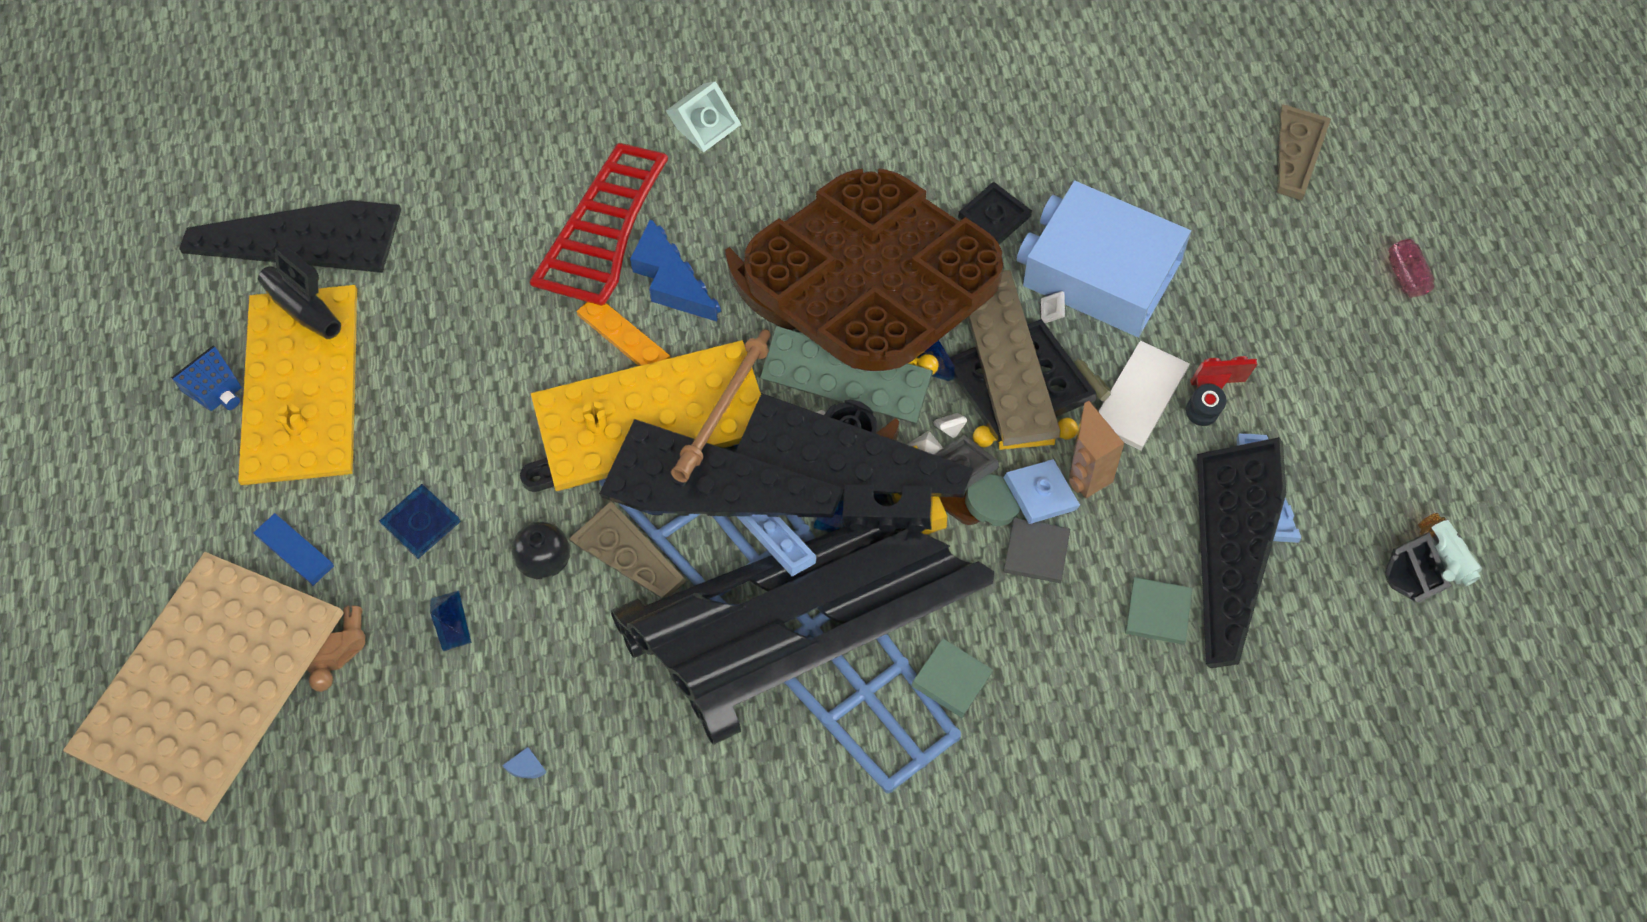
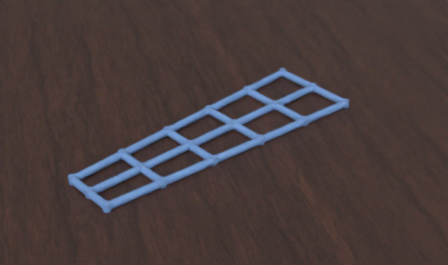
[599,444,961,793]

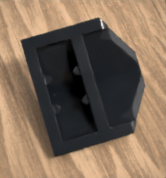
[1385,533,1451,602]

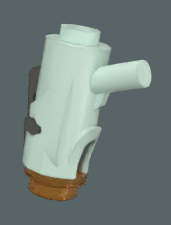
[1418,513,1482,586]

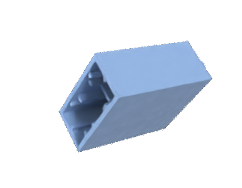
[1017,180,1191,338]

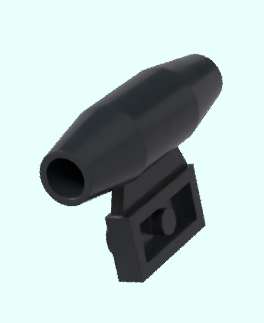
[258,244,341,339]

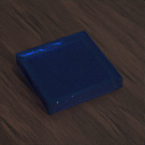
[379,484,461,559]

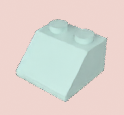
[666,81,741,152]

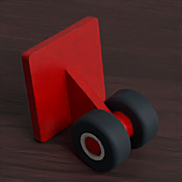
[1186,356,1258,426]

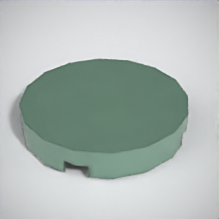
[965,474,1020,526]

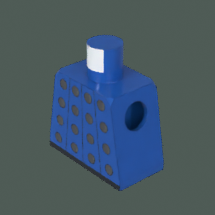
[171,345,242,411]

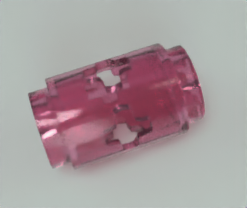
[1388,239,1435,298]

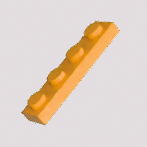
[577,302,671,366]

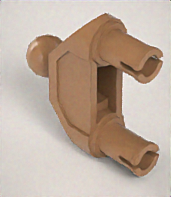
[306,606,366,692]

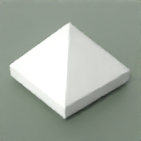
[1041,291,1065,323]
[933,413,967,438]
[907,431,944,454]

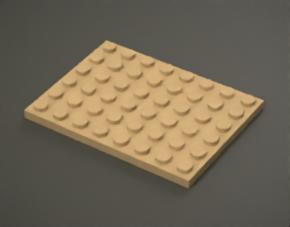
[63,552,344,822]

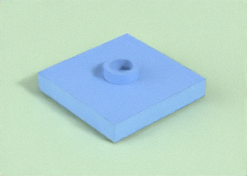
[1003,459,1080,524]

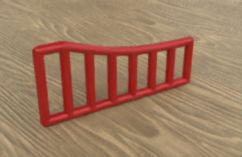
[530,143,668,306]

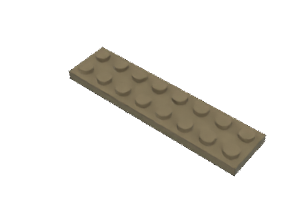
[968,270,1060,446]

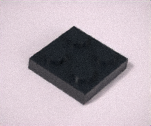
[958,181,1032,245]

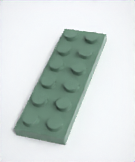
[760,326,933,424]

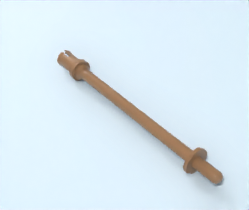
[671,329,771,482]

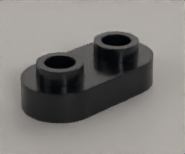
[520,458,554,492]

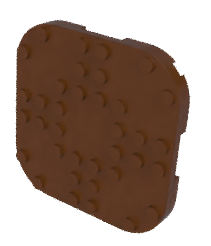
[744,168,1003,371]

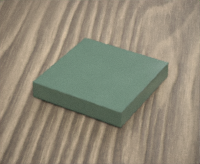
[1125,577,1192,645]
[911,639,993,718]

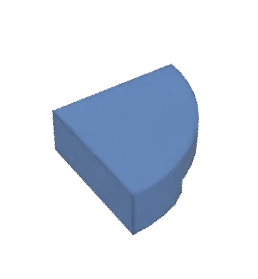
[503,747,546,778]

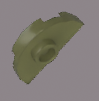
[1074,358,1111,402]

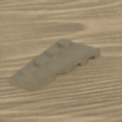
[1277,104,1331,200]
[569,501,686,599]

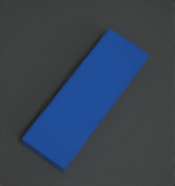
[253,513,334,586]

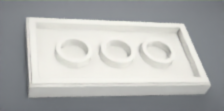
[1099,341,1190,450]

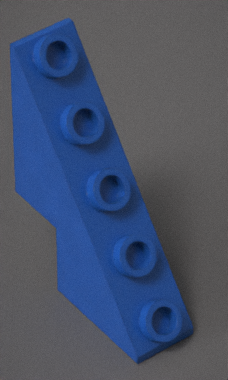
[630,220,721,322]

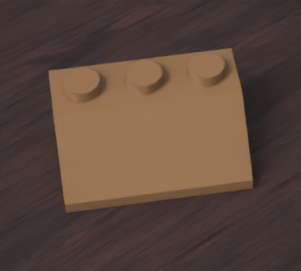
[1069,401,1124,498]

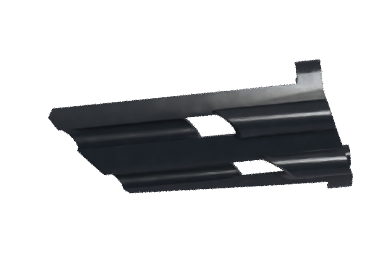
[611,527,994,745]

